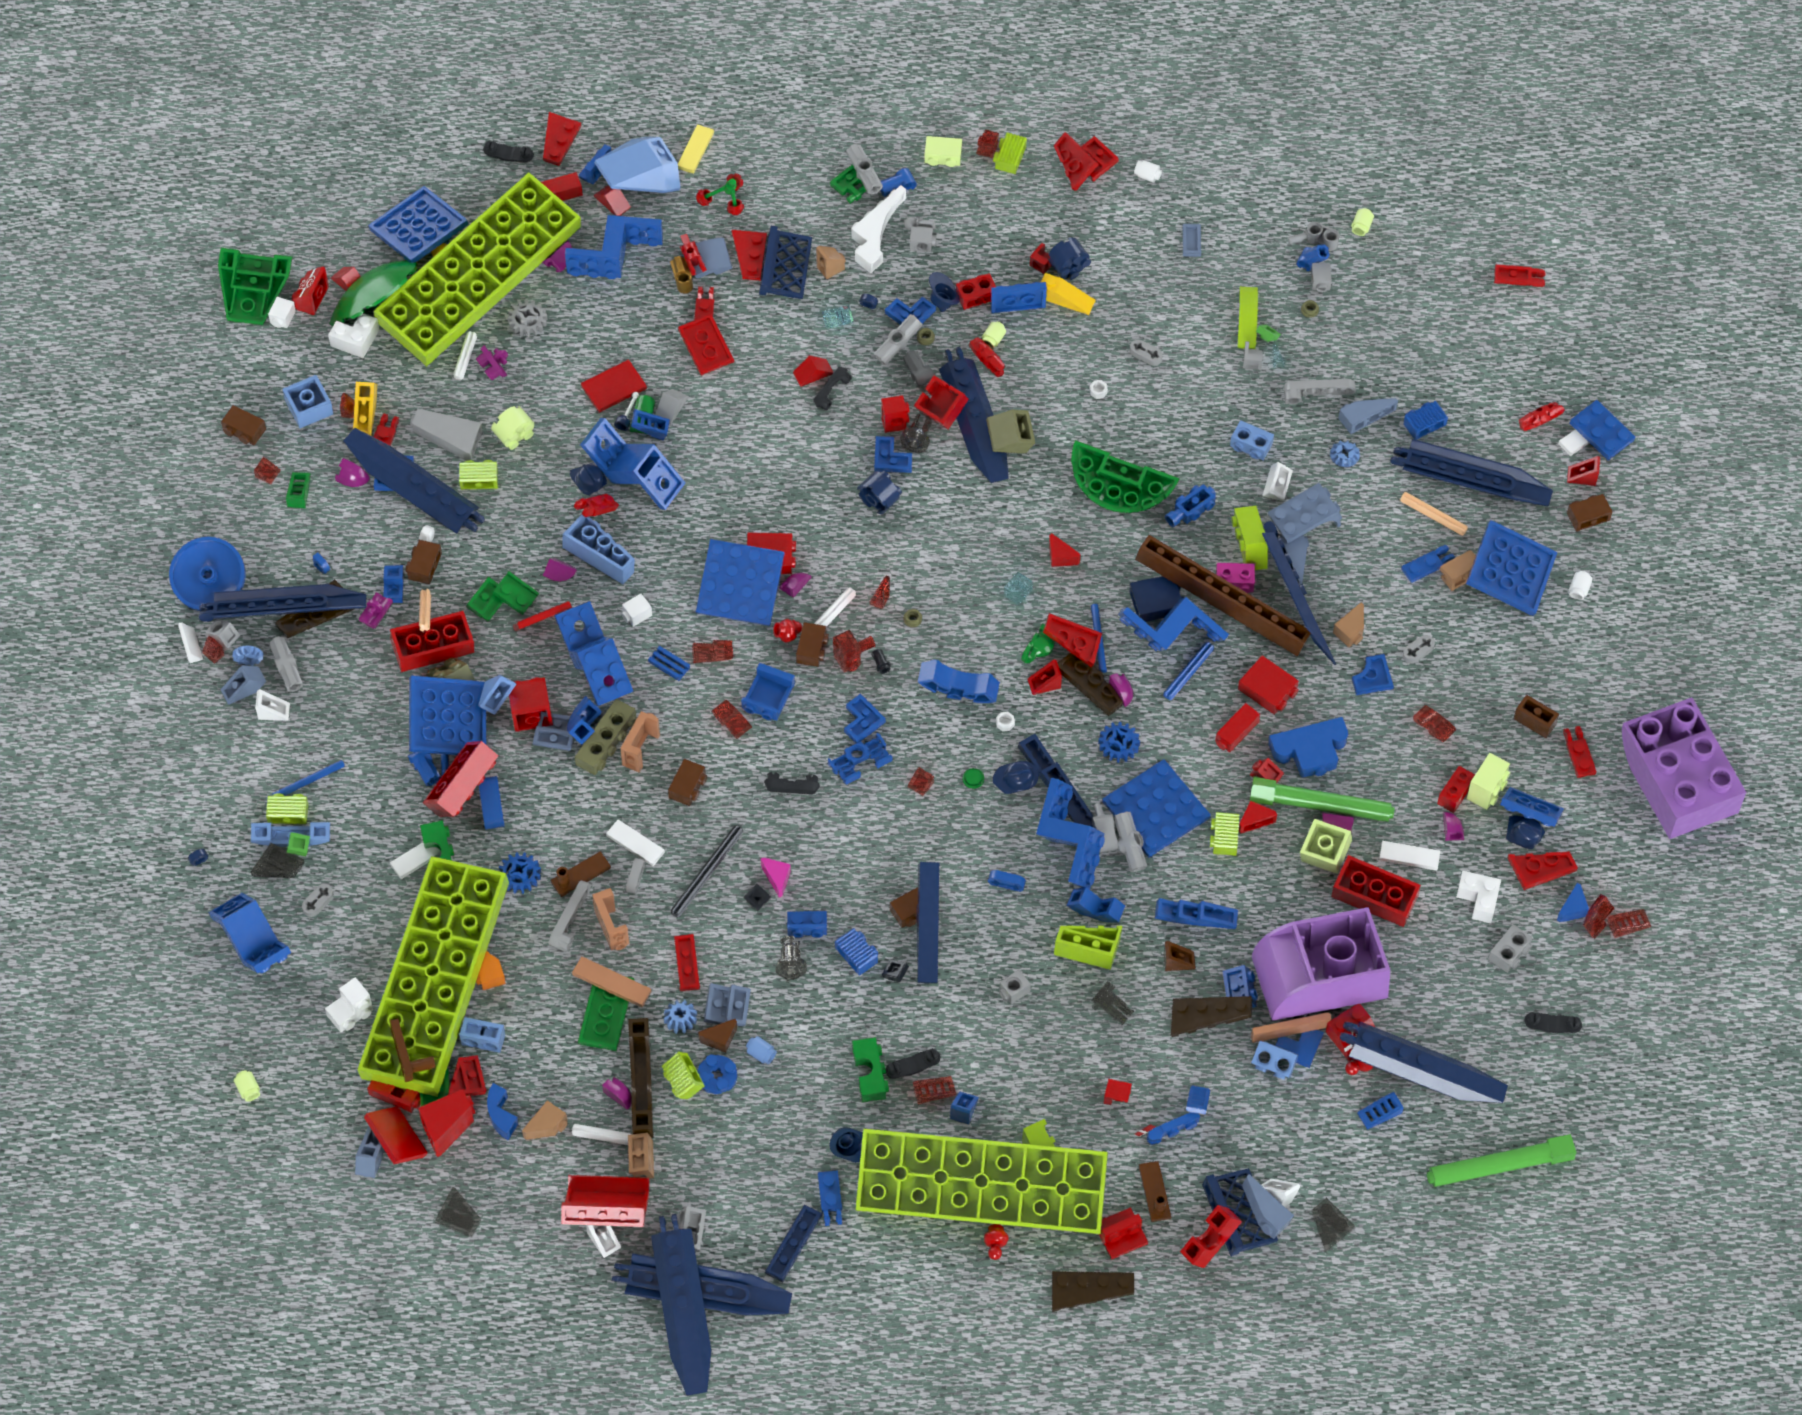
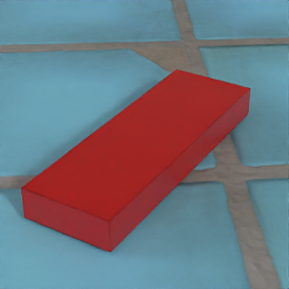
[674,934,700,992]

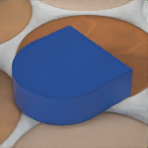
[313,552,330,574]

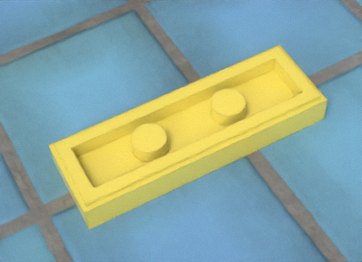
[678,125,714,174]

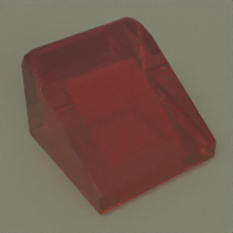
[340,393,355,418]
[254,457,281,484]
[202,636,224,664]
[907,767,934,796]

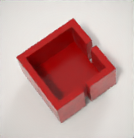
[914,375,969,430]

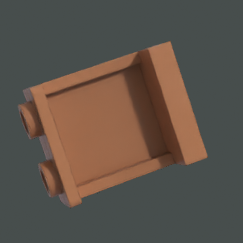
[620,711,660,773]
[592,888,629,950]

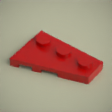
[543,112,582,166]
[1054,132,1099,191]
[731,230,767,281]
[1043,613,1102,668]
[1507,851,1578,890]

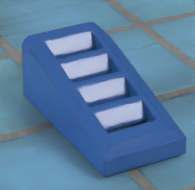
[631,409,670,440]
[1186,1086,1210,1115]
[1357,1092,1403,1130]

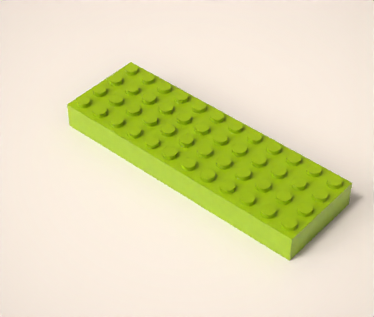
[374,172,581,367]
[357,856,509,1097]
[856,1129,1108,1234]

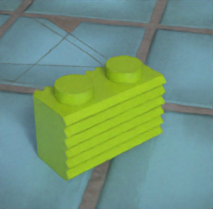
[993,132,1027,174]
[459,460,498,490]
[266,793,309,824]
[1210,812,1239,856]
[661,1052,705,1100]

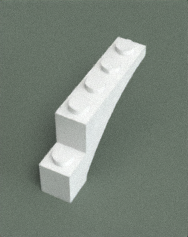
[851,186,906,273]

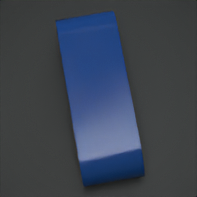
[479,776,505,830]

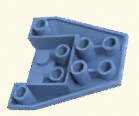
[594,137,680,193]

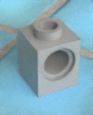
[910,226,936,252]
[1311,263,1332,292]
[205,619,240,649]
[999,970,1031,1004]

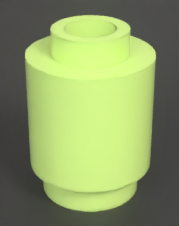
[1351,208,1374,236]
[982,321,1006,349]
[234,1070,260,1102]

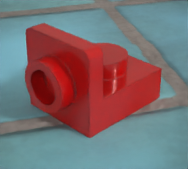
[1249,758,1284,784]

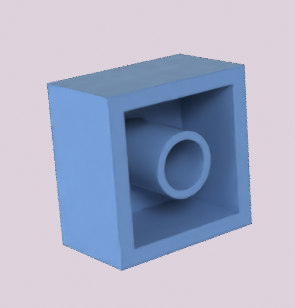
[282,375,333,428]

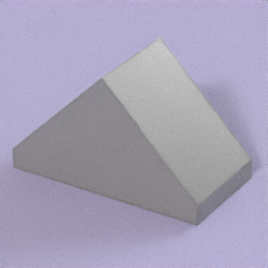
[655,389,689,425]

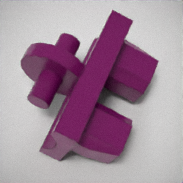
[476,345,508,380]
[359,592,393,629]

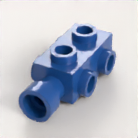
[1165,484,1216,527]

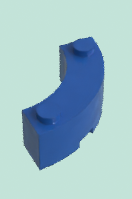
[918,659,1000,703]

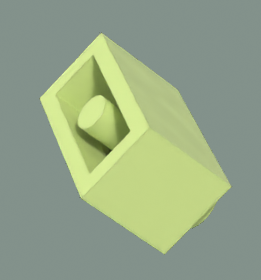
[925,136,962,167]

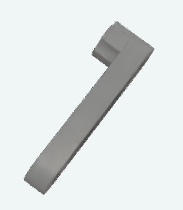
[1284,379,1356,405]
[548,880,591,952]

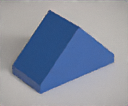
[1557,883,1589,922]
[950,1091,979,1125]

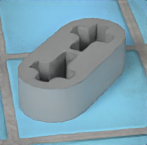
[1130,340,1162,366]
[1403,635,1435,664]
[626,858,645,894]
[302,884,334,917]

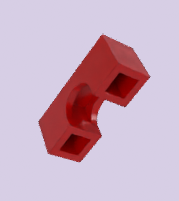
[1180,1205,1242,1268]

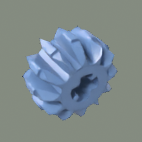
[664,999,697,1034]

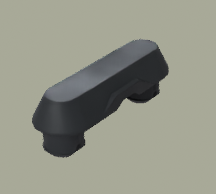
[483,140,534,163]
[813,366,852,411]
[764,772,820,795]
[1524,1012,1582,1033]
[885,1048,941,1079]

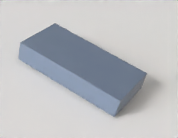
[1182,224,1201,257]

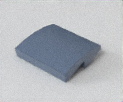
[694,238,732,278]
[533,712,574,751]
[704,983,751,1026]

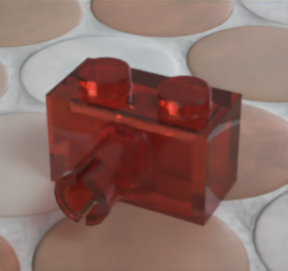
[833,629,876,673]

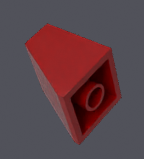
[509,677,553,732]
[418,1089,476,1157]

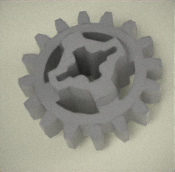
[508,299,548,337]

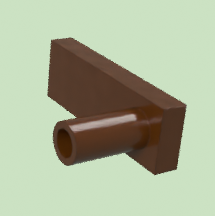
[550,851,611,897]
[390,1019,436,1082]
[1138,1161,1171,1222]

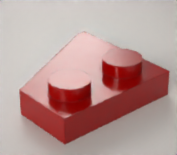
[1081,136,1119,182]
[447,1055,487,1096]

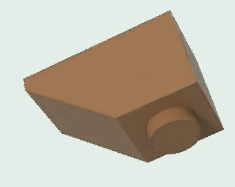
[816,246,846,280]
[1333,602,1364,647]
[522,1100,568,1140]

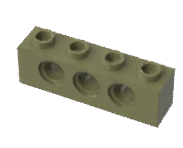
[575,699,637,775]

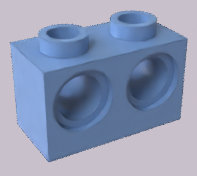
[1230,420,1274,460]
[460,1017,505,1053]
[1251,1040,1299,1080]

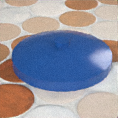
[169,537,246,611]

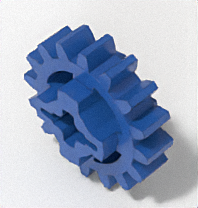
[1098,722,1140,763]
[499,852,541,894]

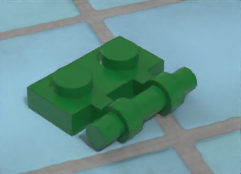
[830,165,867,204]

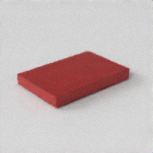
[678,314,734,376]
[581,359,647,413]
[513,601,572,632]
[364,1106,428,1165]

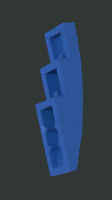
[1155,898,1238,929]

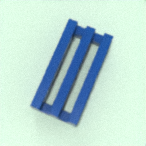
[648,646,690,681]

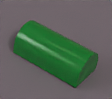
[630,395,655,434]

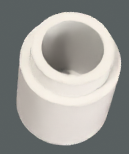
[1134,160,1162,183]
[1569,571,1593,600]

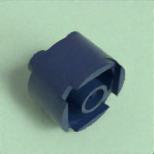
[1048,237,1091,280]
[857,471,902,514]

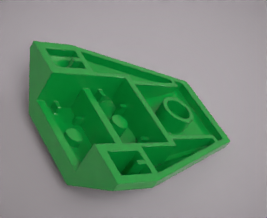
[218,248,293,325]

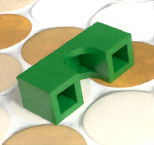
[420,820,454,863]
[852,1037,889,1103]

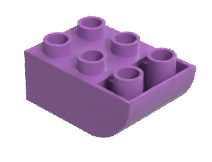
[1622,697,1746,839]
[1252,907,1390,1021]

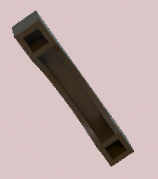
[628,1018,654,1138]

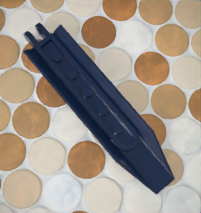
[939,346,1009,483]
[343,428,485,534]
[1390,439,1553,507]
[1262,521,1337,665]
[199,584,367,622]
[1340,1021,1508,1103]
[651,1214,712,1396]
[611,1253,792,1316]

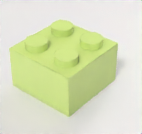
[1467,753,1511,810]
[1300,819,1352,874]

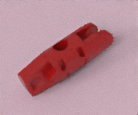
[680,234,707,276]
[969,337,1005,377]
[1519,402,1565,431]

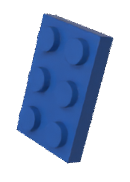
[991,282,1047,313]
[1569,400,1635,461]
[1500,787,1564,827]

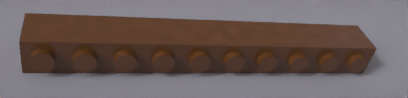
[1135,535,1311,657]

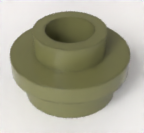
[1301,300,1319,318]
[917,328,935,345]
[903,609,922,627]

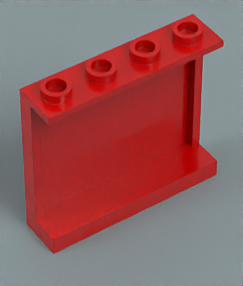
[561,1175,650,1227]

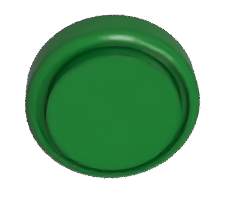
[962,768,985,789]

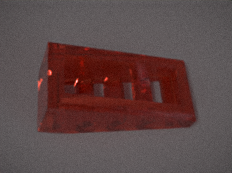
[869,575,890,610]
[1607,909,1651,938]
[913,1076,956,1105]

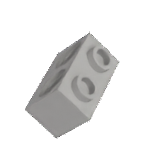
[1488,924,1532,973]
[678,1206,706,1253]

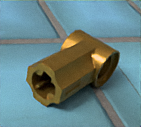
[670,256,693,294]

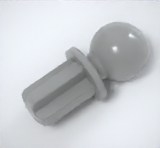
[904,217,936,230]

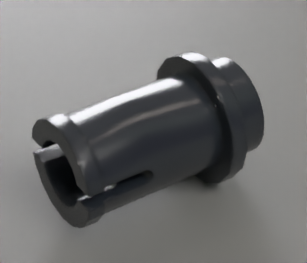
[871,649,891,674]

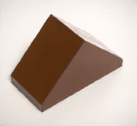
[1163,941,1196,971]
[698,1019,737,1053]

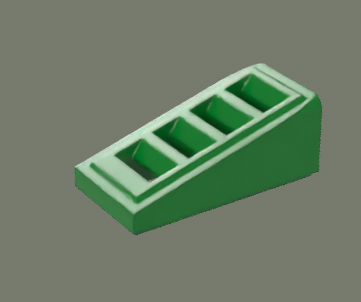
[286,472,311,508]

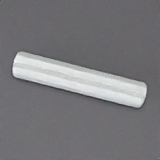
[453,331,477,380]
[814,587,856,627]
[572,1124,631,1145]

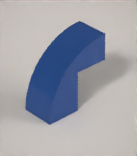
[567,696,602,745]
[1067,887,1125,923]
[487,1083,518,1140]

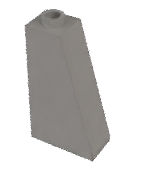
[410,408,483,461]

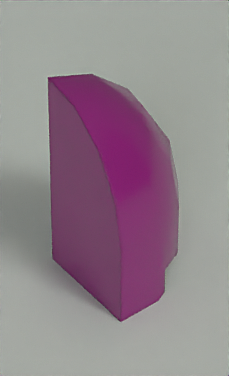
[542,241,572,272]
[335,458,370,487]
[543,558,577,582]
[779,572,812,598]
[1109,673,1133,707]
[1443,811,1464,841]
[1322,813,1354,834]
[602,1077,632,1110]

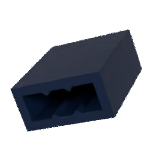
[1129,576,1184,622]

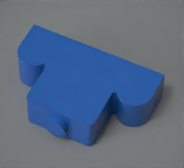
[1268,717,1348,778]

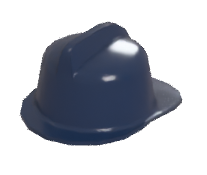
[929,272,960,312]
[570,462,607,496]
[993,761,1039,794]
[1506,815,1545,849]
[829,1127,863,1163]

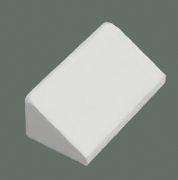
[1263,462,1293,501]
[178,622,203,663]

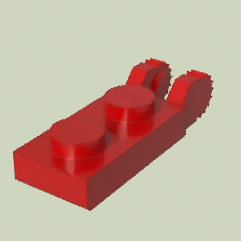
[1494,264,1546,287]
[694,286,715,320]
[373,413,399,446]
[574,493,619,517]
[1563,726,1597,778]

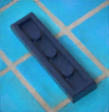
[765,1204,822,1283]

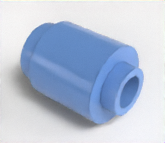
[746,1036,777,1064]

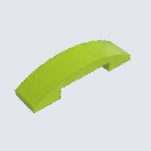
[1237,286,1258,349]

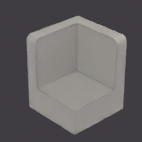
[1243,342,1263,370]

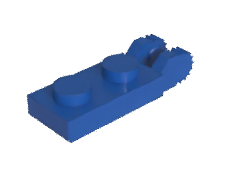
[1401,545,1455,583]
[1146,1112,1200,1145]
[818,1170,842,1226]

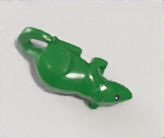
[1021,623,1055,664]

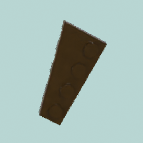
[275,579,354,639]
[1057,653,1123,716]
[1171,996,1253,1037]
[1052,1271,1134,1312]

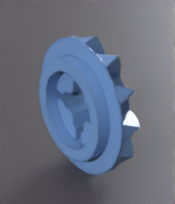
[1330,440,1360,467]
[232,646,263,666]

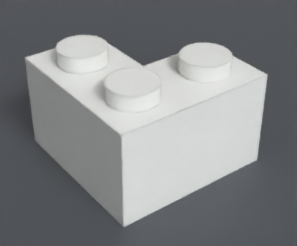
[328,314,379,358]
[1456,871,1501,923]
[325,977,373,1033]

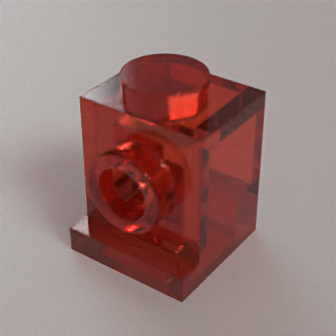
[976,130,999,159]

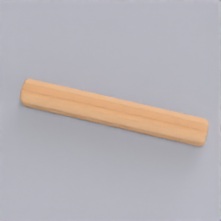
[1400,492,1468,536]
[419,589,431,631]

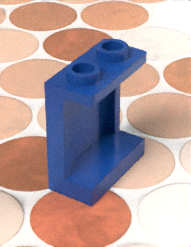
[741,662,795,721]

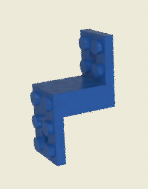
[565,215,663,279]
[580,418,686,510]
[1118,597,1229,651]
[554,601,634,706]
[1036,778,1105,890]
[208,893,292,973]

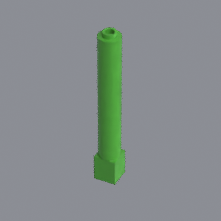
[1250,777,1395,822]
[1427,1134,1577,1187]

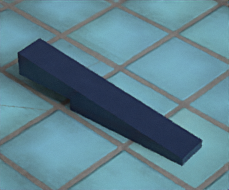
[1018,734,1094,827]
[917,862,940,983]

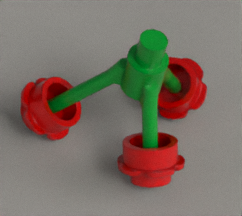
[696,173,744,215]

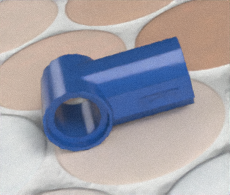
[880,168,917,197]
[1296,244,1330,271]
[408,752,441,786]

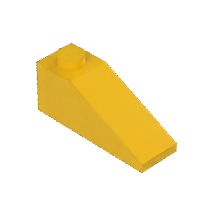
[1041,273,1095,315]
[353,382,378,436]

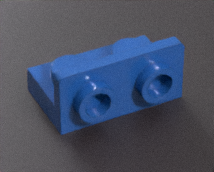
[579,144,611,185]
[787,911,827,938]
[1223,965,1258,1008]

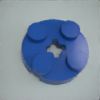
[697,1054,737,1094]

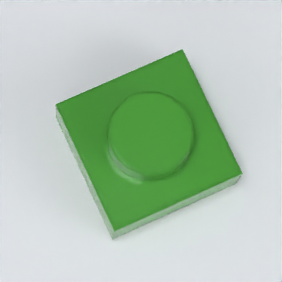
[1256,324,1281,342]
[287,832,310,857]

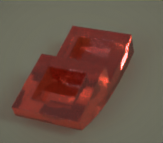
[692,640,733,663]
[711,700,752,739]
[1413,705,1456,742]
[1583,894,1615,939]

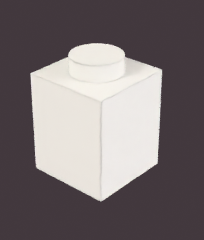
[268,297,296,328]
[621,594,652,627]

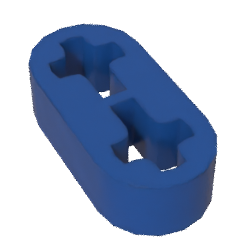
[988,870,1026,892]

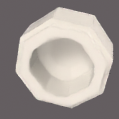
[1090,380,1108,399]
[419,525,435,542]
[996,712,1015,731]

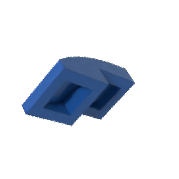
[383,565,404,603]

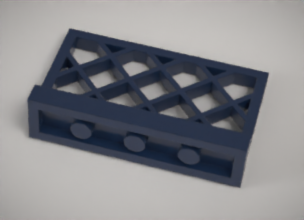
[759,225,812,299]
[1202,1168,1278,1257]

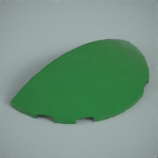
[329,260,418,327]
[1071,440,1180,513]

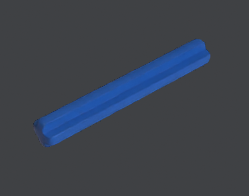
[1163,642,1214,700]

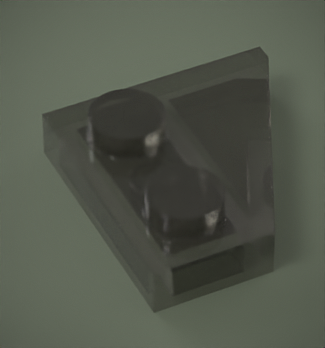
[250,843,305,878]
[435,1187,481,1238]
[1311,1197,1355,1252]

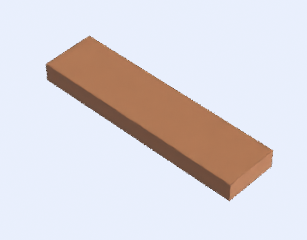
[572,956,652,1007]
[1251,1012,1331,1043]

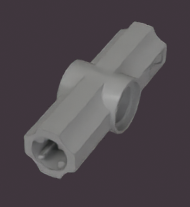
[846,144,882,195]
[874,314,923,365]
[269,636,303,692]
[1114,812,1147,872]

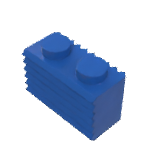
[1403,401,1448,440]
[835,928,879,976]

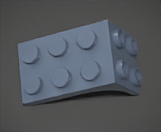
[1268,483,1342,544]

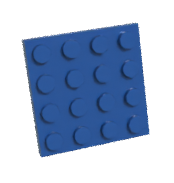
[368,186,469,263]
[1466,520,1557,616]
[696,539,785,626]
[409,676,486,755]
[1102,759,1211,858]

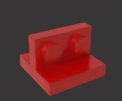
[1098,1207,1148,1260]

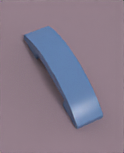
[251,822,330,847]

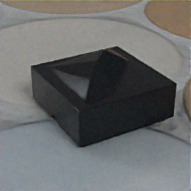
[743,884,771,911]
[882,959,909,982]

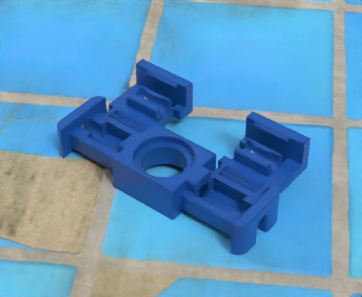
[828,733,892,785]

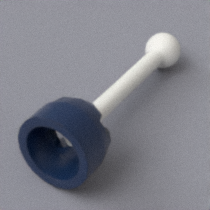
[614,392,639,431]

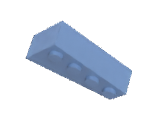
[562,515,635,584]

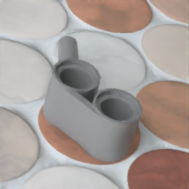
[1288,222,1340,251]
[1092,803,1118,853]

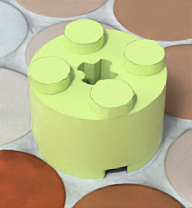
[491,406,534,450]

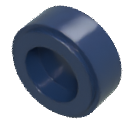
[859,294,878,309]
[188,849,208,866]

